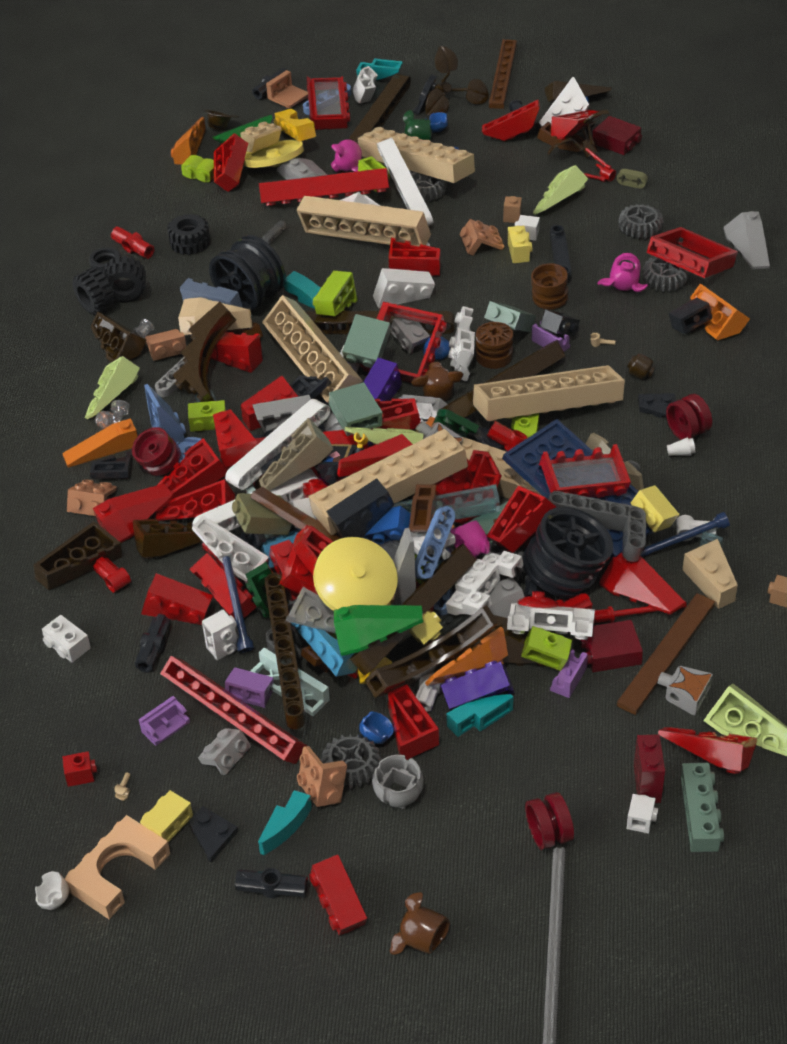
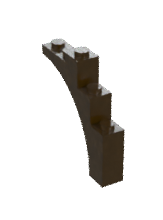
[172,302,236,402]
[365,606,499,698]

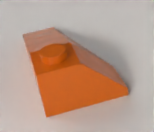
[171,117,206,165]
[690,284,750,340]
[62,418,138,468]
[425,627,508,686]

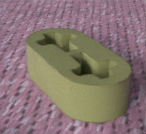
[617,169,648,188]

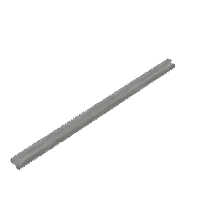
[543,847,566,1044]

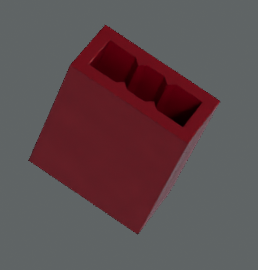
[593,116,642,155]
[579,620,643,673]
[634,734,665,803]

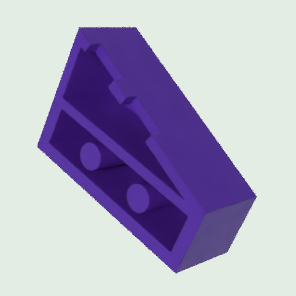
[441,661,515,711]

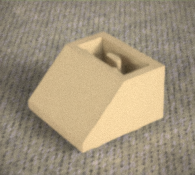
[240,122,281,153]

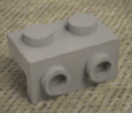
[391,317,430,354]
[198,728,251,775]

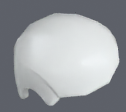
[35,871,69,910]

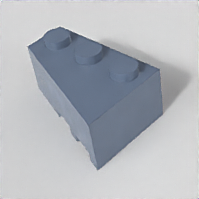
[180,278,242,307]

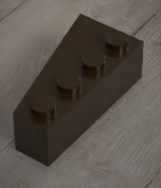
[33,521,122,590]

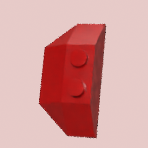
[482,100,540,141]
[446,450,502,524]

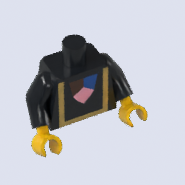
[314,432,368,484]

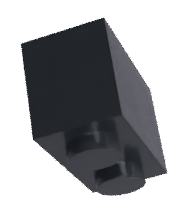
[669,297,712,334]
[540,310,580,337]

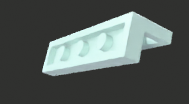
[250,648,330,716]

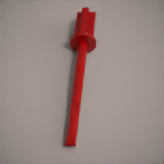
[594,601,687,623]

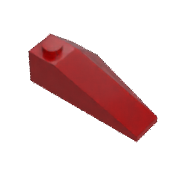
[551,110,599,140]
[337,434,413,477]
[158,438,227,499]
[658,727,757,773]

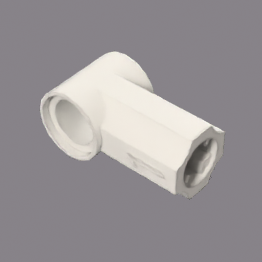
[676,515,716,541]
[416,673,445,712]

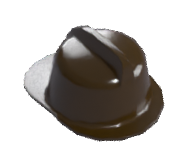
[205,109,240,130]

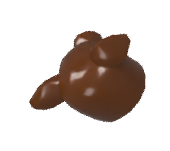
[412,362,464,402]
[389,892,450,954]

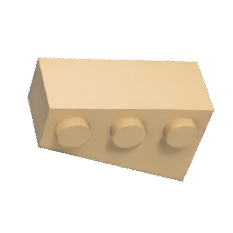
[683,539,738,609]

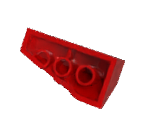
[156,479,235,521]
[92,483,174,543]
[599,553,685,615]

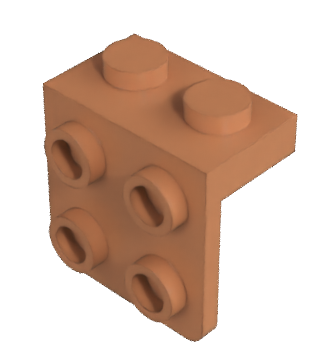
[266,70,308,108]
[460,219,505,255]
[145,329,186,361]
[67,480,117,516]
[297,746,347,807]

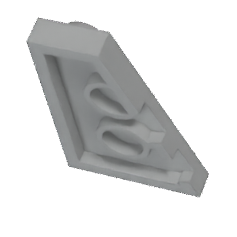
[286,587,336,633]

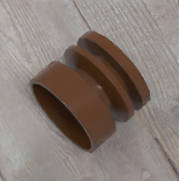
[531,263,568,309]
[476,322,513,369]

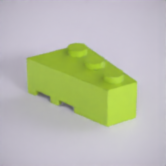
[313,271,358,316]

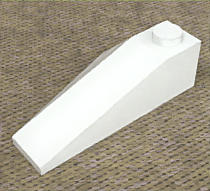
[192,515,269,582]

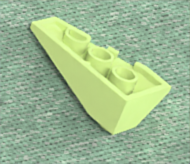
[533,165,588,215]
[85,356,140,419]
[345,427,423,444]
[704,684,787,756]

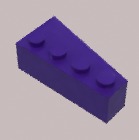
[364,358,402,401]

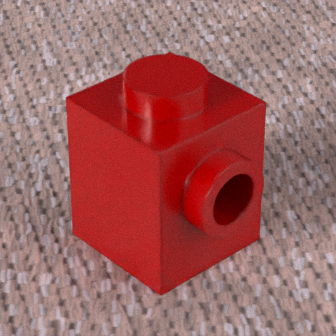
[62,751,97,787]

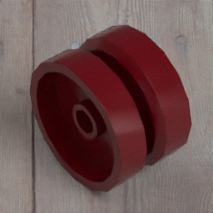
[666,393,712,440]
[132,427,181,476]
[525,792,574,850]

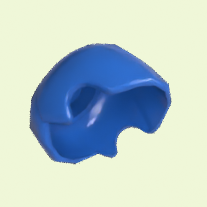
[426,112,448,133]
[423,336,451,360]
[359,711,394,745]

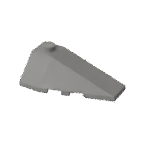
[723,211,770,269]

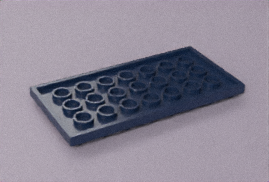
[502,419,654,559]

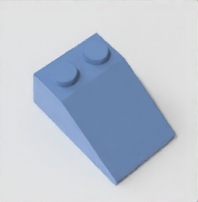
[144,384,186,443]

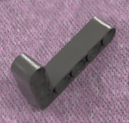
[548,491,646,562]

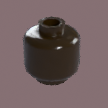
[627,353,655,380]

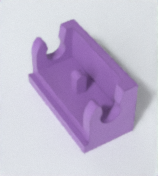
[532,321,570,351]
[550,650,588,698]
[225,667,274,708]
[139,696,190,746]

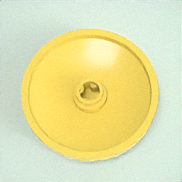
[243,140,304,168]
[313,537,398,611]

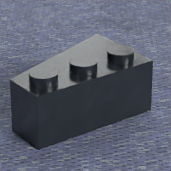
[326,478,394,539]

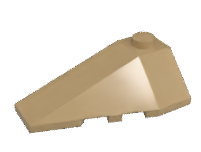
[179,297,252,335]

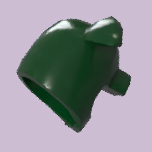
[403,110,432,141]

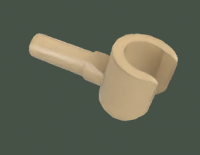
[590,333,615,347]
[115,773,130,801]

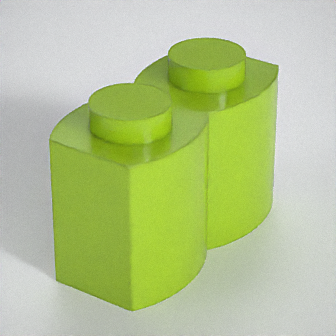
[181,155,214,182]

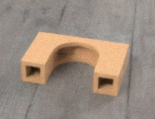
[64,815,170,919]

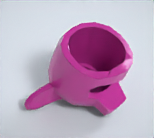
[331,140,362,172]
[597,253,648,292]
[450,520,490,557]

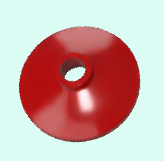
[517,591,559,608]

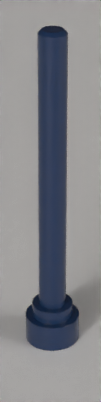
[641,512,730,557]
[222,556,254,653]

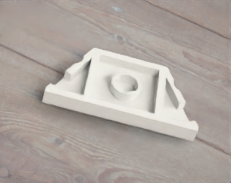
[539,77,589,128]

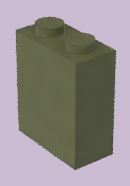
[232,493,292,535]

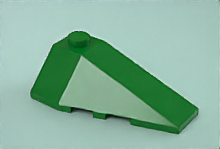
[334,605,424,656]

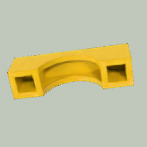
[274,109,316,142]

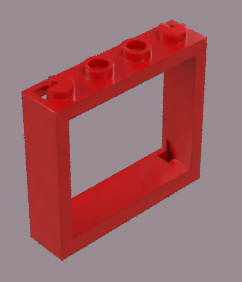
[646,227,738,278]
[360,302,447,383]

